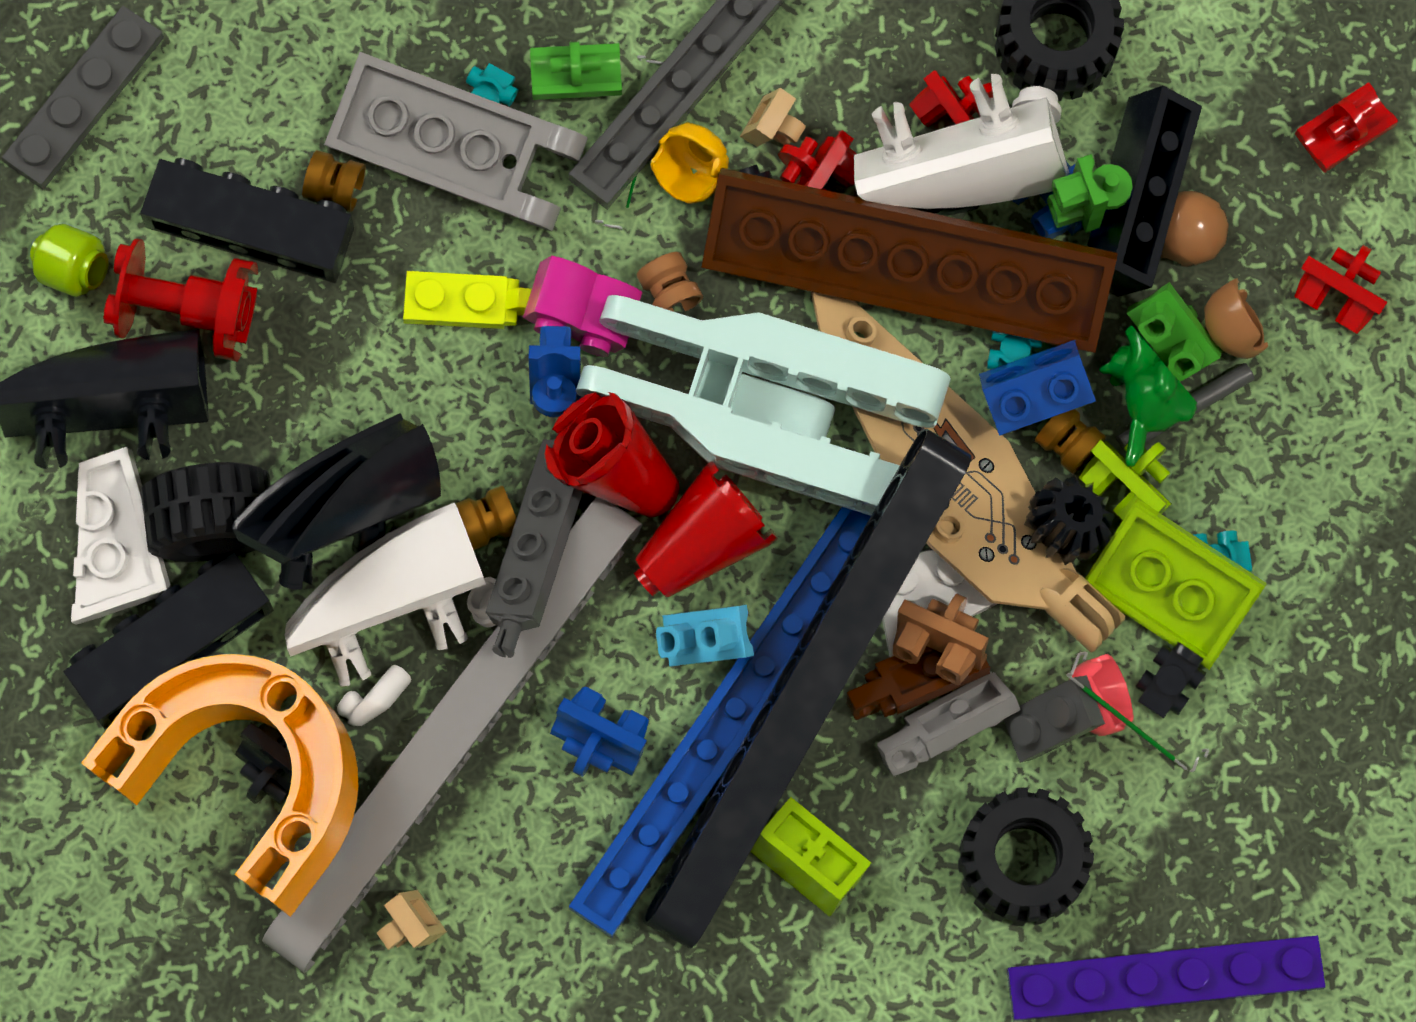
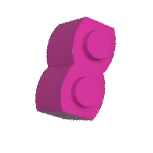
[523,256,642,357]

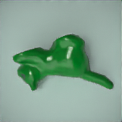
[1099,326,1197,467]

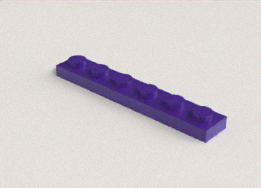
[1007,935,1326,1022]

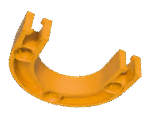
[81,654,358,917]

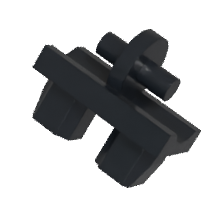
[235,722,292,804]

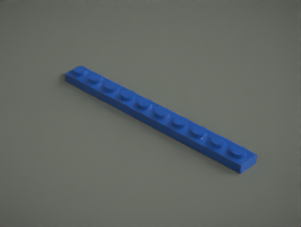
[569,507,871,938]

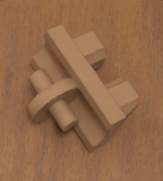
[893,593,989,685]

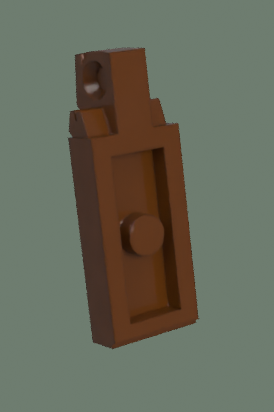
[846,646,990,720]

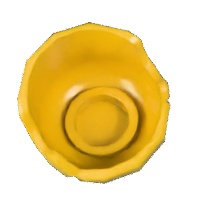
[651,122,729,204]

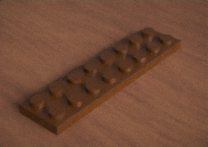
[701,168,1118,353]

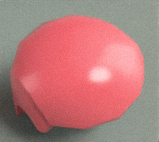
[1069,654,1134,736]

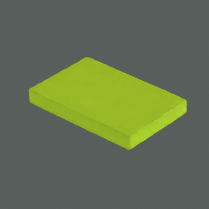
[1085,499,1267,670]

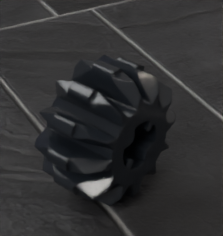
[1024,475,1115,565]

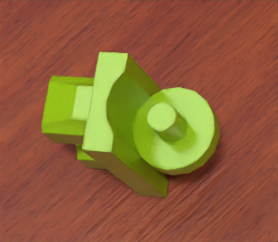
[1079,440,1172,520]

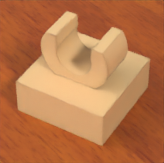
[740,88,806,147]
[377,890,447,950]

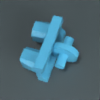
[656,605,754,666]

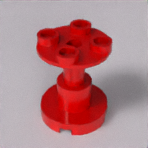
[103,238,258,362]

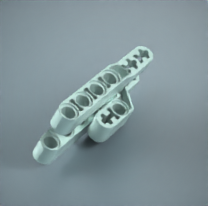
[576,295,951,516]

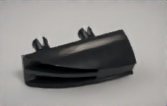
[0,329,209,469]
[232,413,441,590]

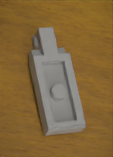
[877,672,1020,776]

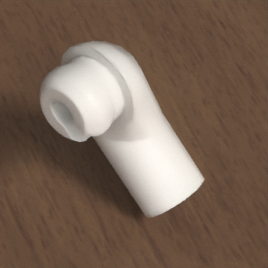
[337,665,411,726]

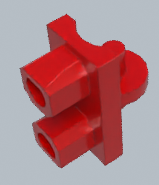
[909,70,993,127]
[1295,82,1398,173]
[778,130,857,190]
[1294,244,1387,334]

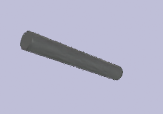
[1116,363,1255,454]

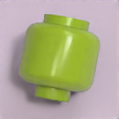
[30,224,109,297]

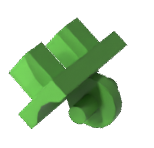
[530,42,622,100]
[1047,154,1133,233]
[1127,282,1222,382]

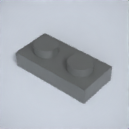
[1004,675,1105,763]

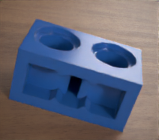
[979,340,1096,436]

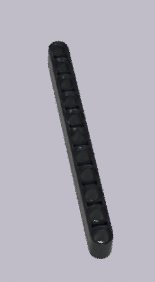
[644,428,972,949]

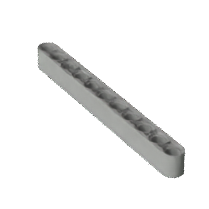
[262,497,643,973]

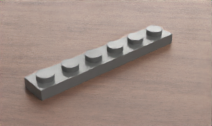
[569,0,785,210]

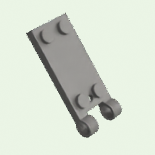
[324,52,588,231]

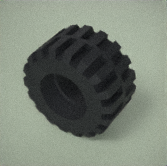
[995,0,1124,101]
[140,462,271,562]
[958,787,1094,926]

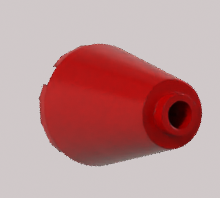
[545,392,680,517]
[634,460,778,598]

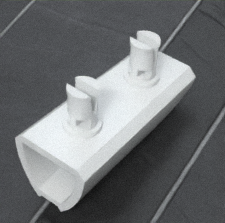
[854,74,1069,209]
[285,502,486,687]

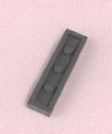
[1,5,164,190]

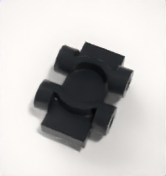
[1135,642,1206,718]

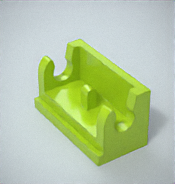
[750,797,871,917]

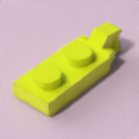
[403,271,532,329]

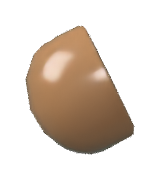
[1160,191,1229,267]
[1204,278,1268,359]

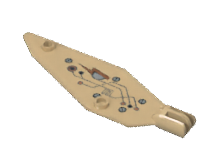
[811,291,1125,653]

